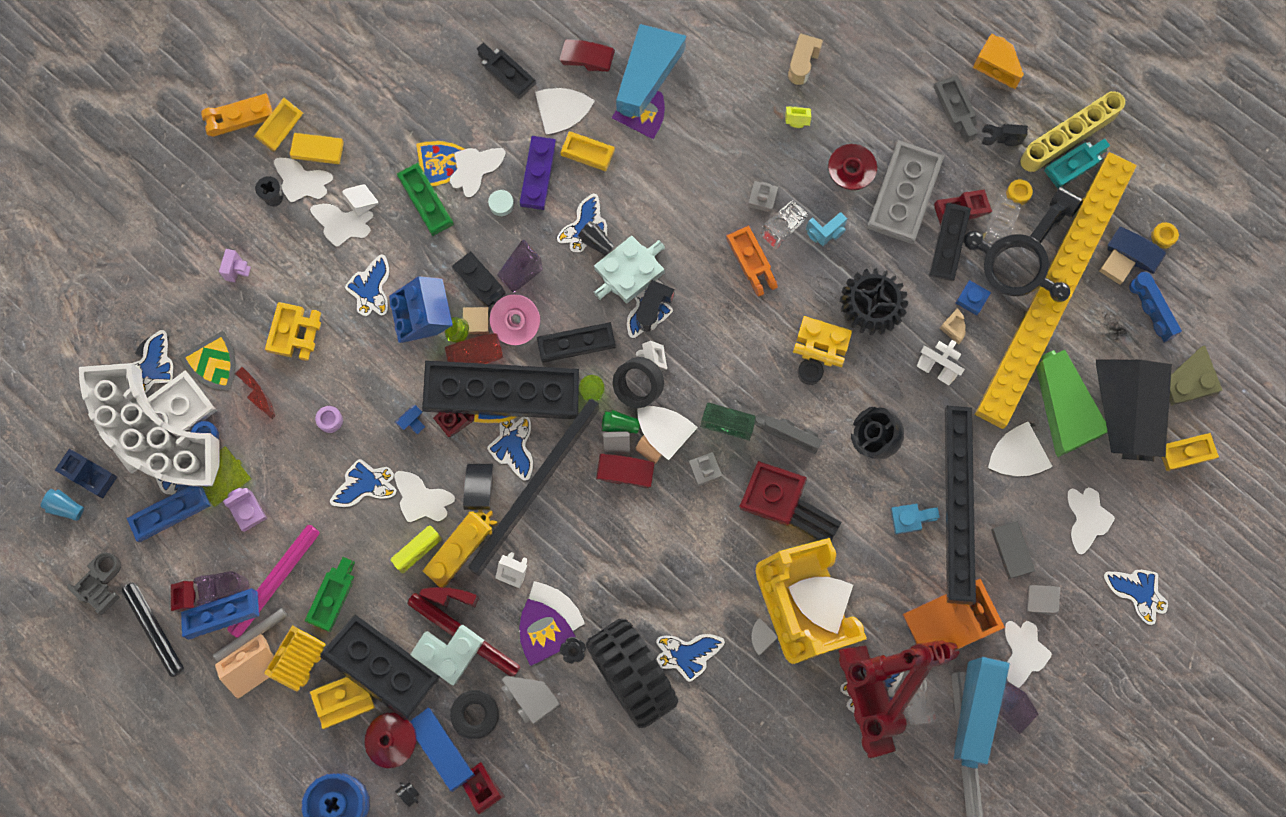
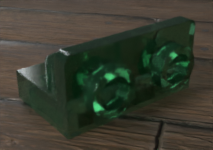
[700,403,756,441]

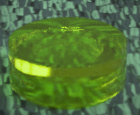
[445,317,469,344]
[579,375,605,401]

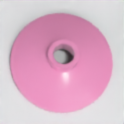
[490,294,540,345]

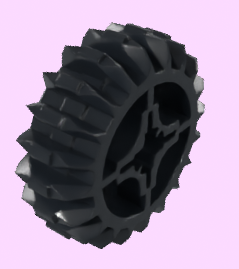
[839,268,908,336]

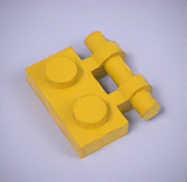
[265,302,321,361]
[793,316,852,368]

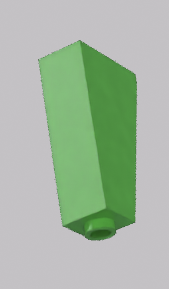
[1036,350,1108,457]

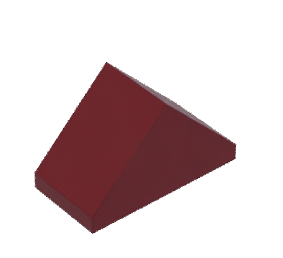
[462,762,505,814]

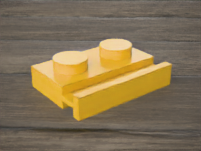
[310,677,376,729]

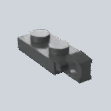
[933,75,977,143]

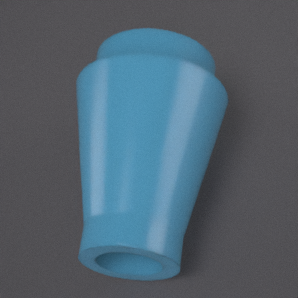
[40,489,84,521]

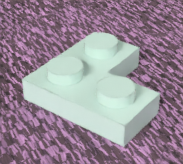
[410,625,484,686]

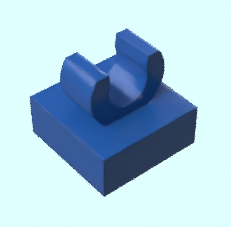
[394,405,425,434]

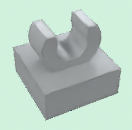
[748,181,778,213]
[689,452,722,486]

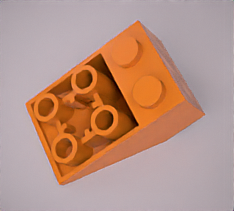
[902,579,1005,651]

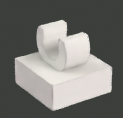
[636,341,667,371]
[496,552,527,588]

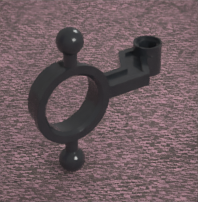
[964,187,1084,302]

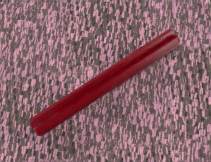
[407,593,521,677]

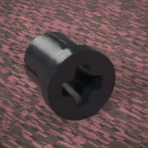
[255,176,283,207]

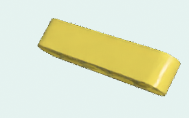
[1020,92,1125,172]

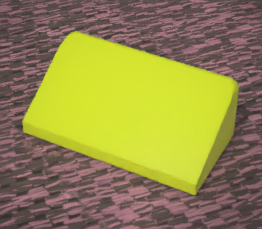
[391,525,442,573]

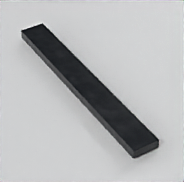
[469,398,599,577]
[945,405,976,605]

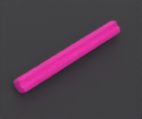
[227,524,320,638]

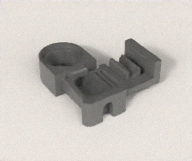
[67,552,121,615]

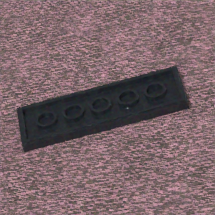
[422,360,579,419]

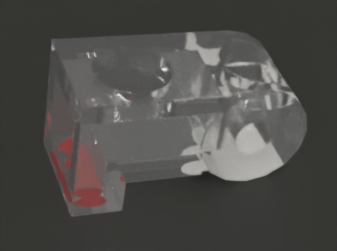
[760,200,808,250]
[900,677,937,726]

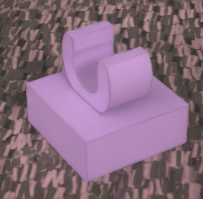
[219,249,251,282]

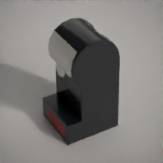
[636,280,675,332]

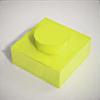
[785,107,811,128]

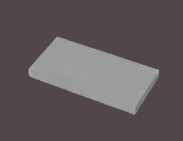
[867,140,944,244]

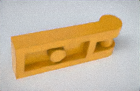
[201,93,273,136]

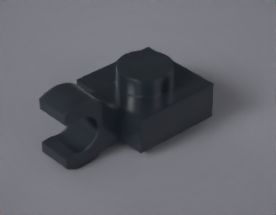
[982,124,1028,147]

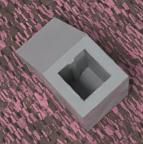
[502,676,561,725]

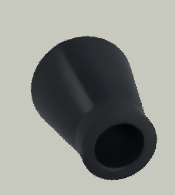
[577,221,615,256]

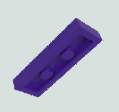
[520,136,556,210]

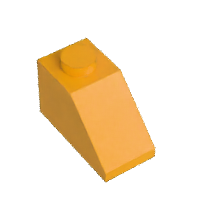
[973,33,1024,89]

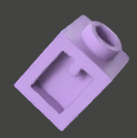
[223,488,267,532]

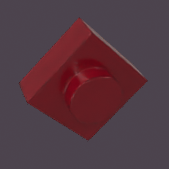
[171,581,196,612]

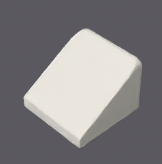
[342,184,379,217]

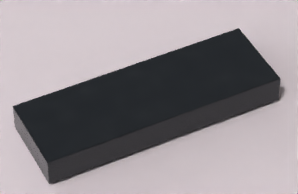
[929,203,971,282]
[537,322,616,363]

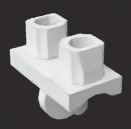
[917,340,965,385]

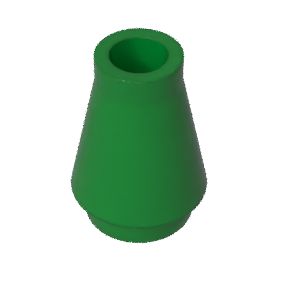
[601,409,640,434]

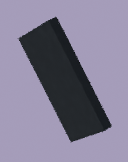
[320,614,440,720]

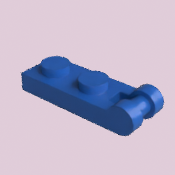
[1129,272,1182,342]

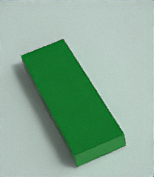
[397,163,454,236]

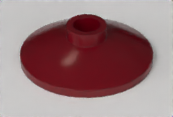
[828,144,877,190]
[364,713,416,768]

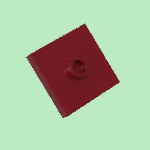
[739,461,807,527]

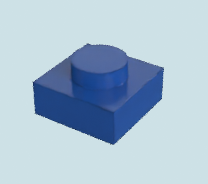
[956,280,991,315]

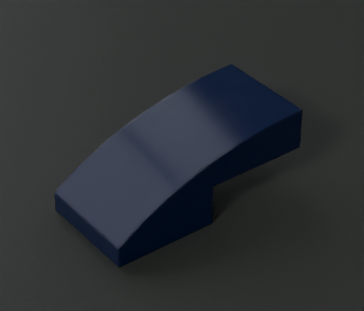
[1107,226,1166,274]
[55,448,117,499]

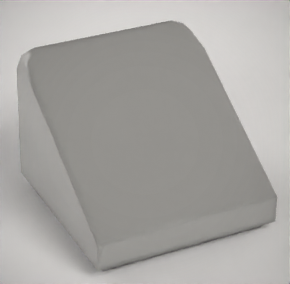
[603,432,630,457]
[1027,585,1060,615]

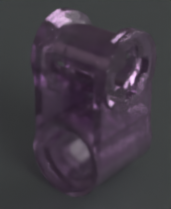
[193,571,249,606]

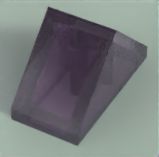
[497,240,543,293]
[999,680,1039,734]

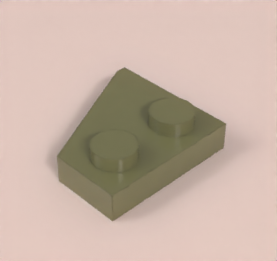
[1169,345,1223,406]

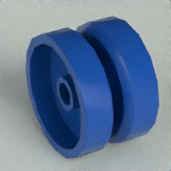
[302,774,370,817]

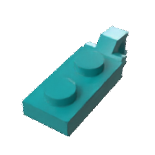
[1044,138,1111,189]

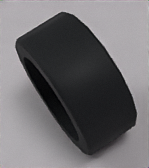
[612,357,664,409]

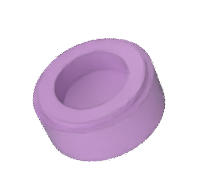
[315,406,343,433]

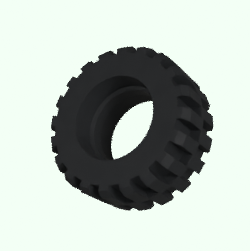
[586,619,678,728]

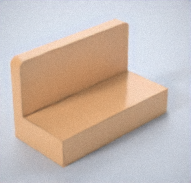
[215,634,274,698]

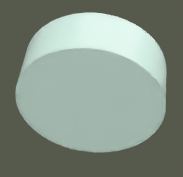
[488,190,514,216]

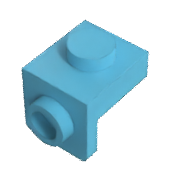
[806,212,847,246]

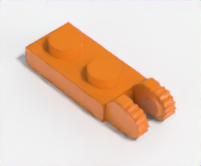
[726,226,778,297]

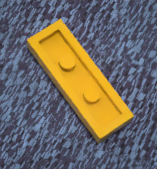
[423,511,492,588]

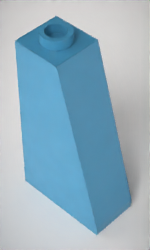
[616,24,686,117]
[953,657,1010,769]

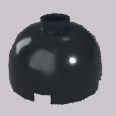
[851,407,904,459]

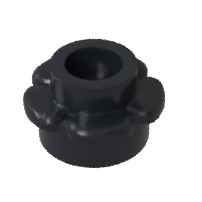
[560,637,586,664]
[395,782,419,807]

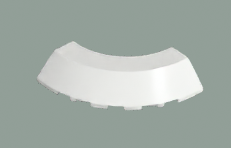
[79,363,219,486]

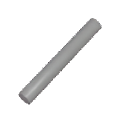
[213,608,288,662]

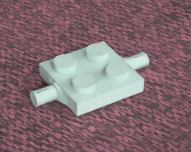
[594,236,665,304]

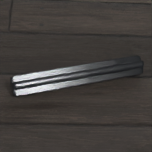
[122,582,184,677]

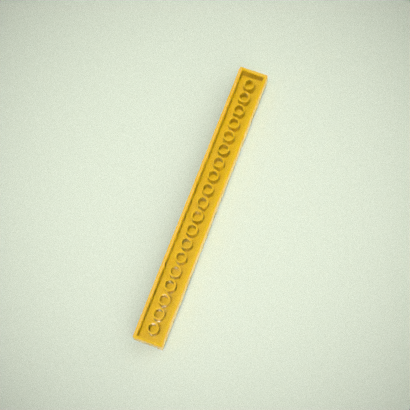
[974,152,1137,429]

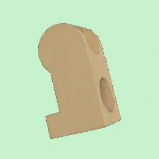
[788,34,823,85]

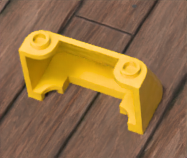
[756,538,867,664]

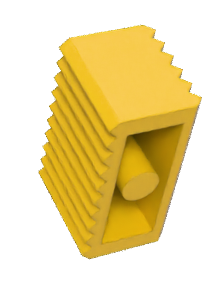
[264,625,325,692]

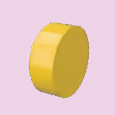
[1006,179,1033,206]
[1151,222,1179,249]

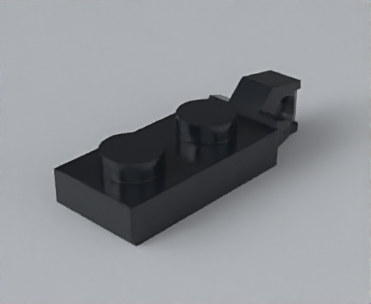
[477,42,536,100]
[452,251,506,307]

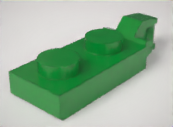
[304,557,355,632]

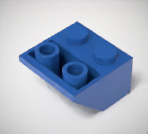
[389,276,453,343]

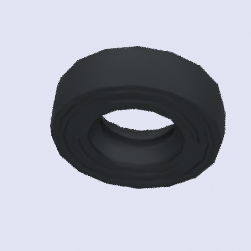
[450,690,499,739]

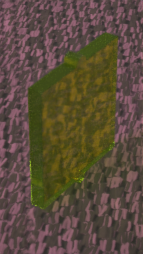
[202,446,252,507]

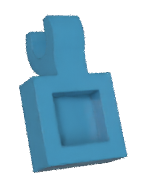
[890,504,940,535]

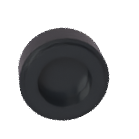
[797,358,824,385]

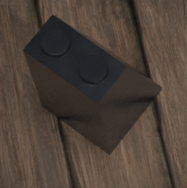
[1096,359,1172,462]

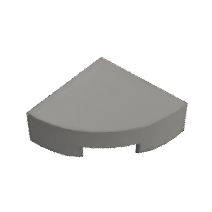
[751,618,778,656]

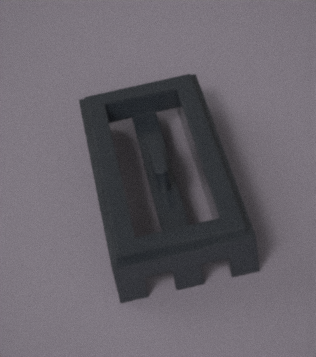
[790,499,842,541]

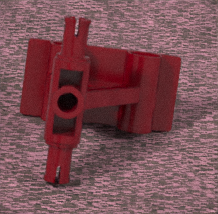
[839,641,960,759]

